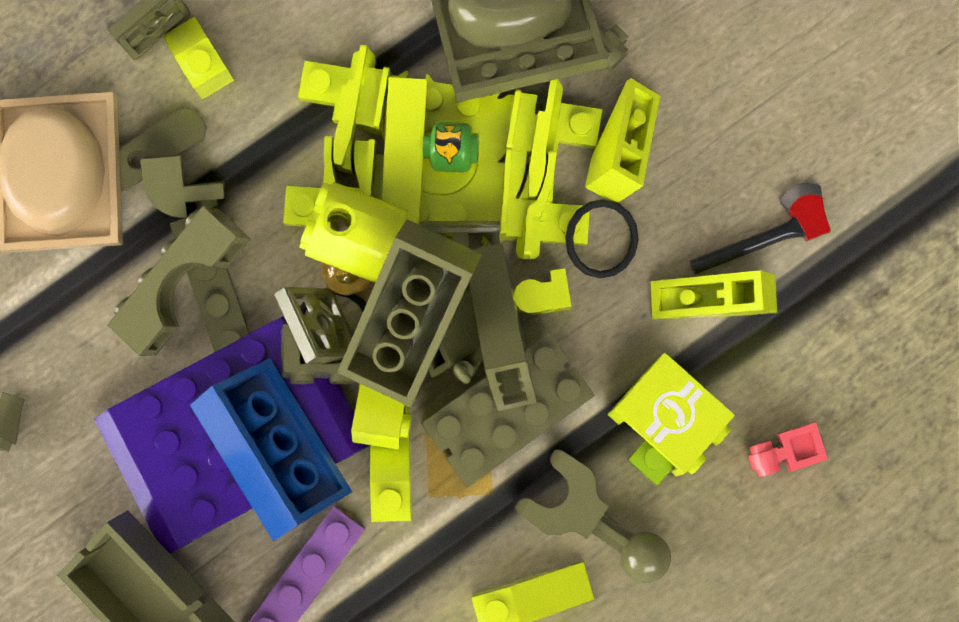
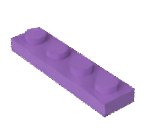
[249,506,366,622]

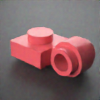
[747,422,828,477]

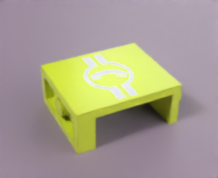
[607,352,735,477]

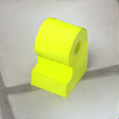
[514,268,572,316]

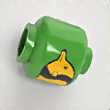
[423,122,479,173]

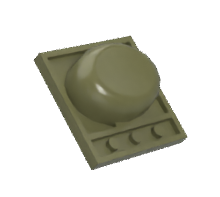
[431,0,608,103]

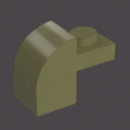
[140,154,226,218]

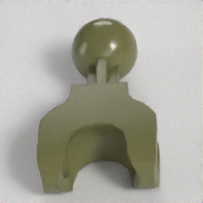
[515,450,671,583]

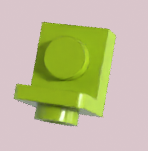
[627,440,675,486]

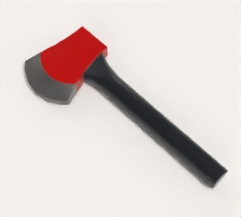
[690,183,831,274]

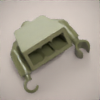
[429,290,483,383]

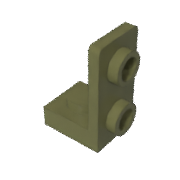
[281,324,354,384]

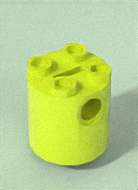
[299,182,408,283]

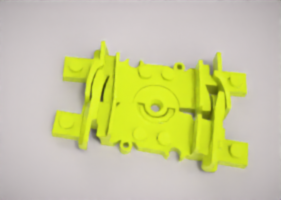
[283,44,603,260]

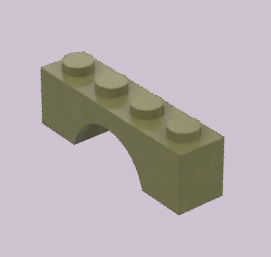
[107,206,251,356]

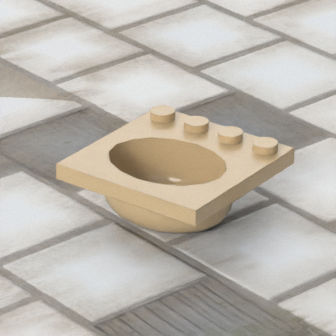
[0,92,123,253]

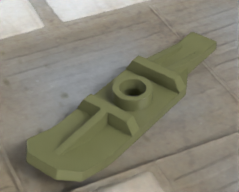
[119,108,207,191]

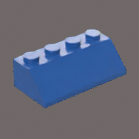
[190,358,353,541]

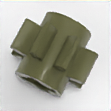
[595,24,630,71]

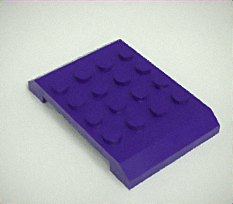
[94,316,370,554]

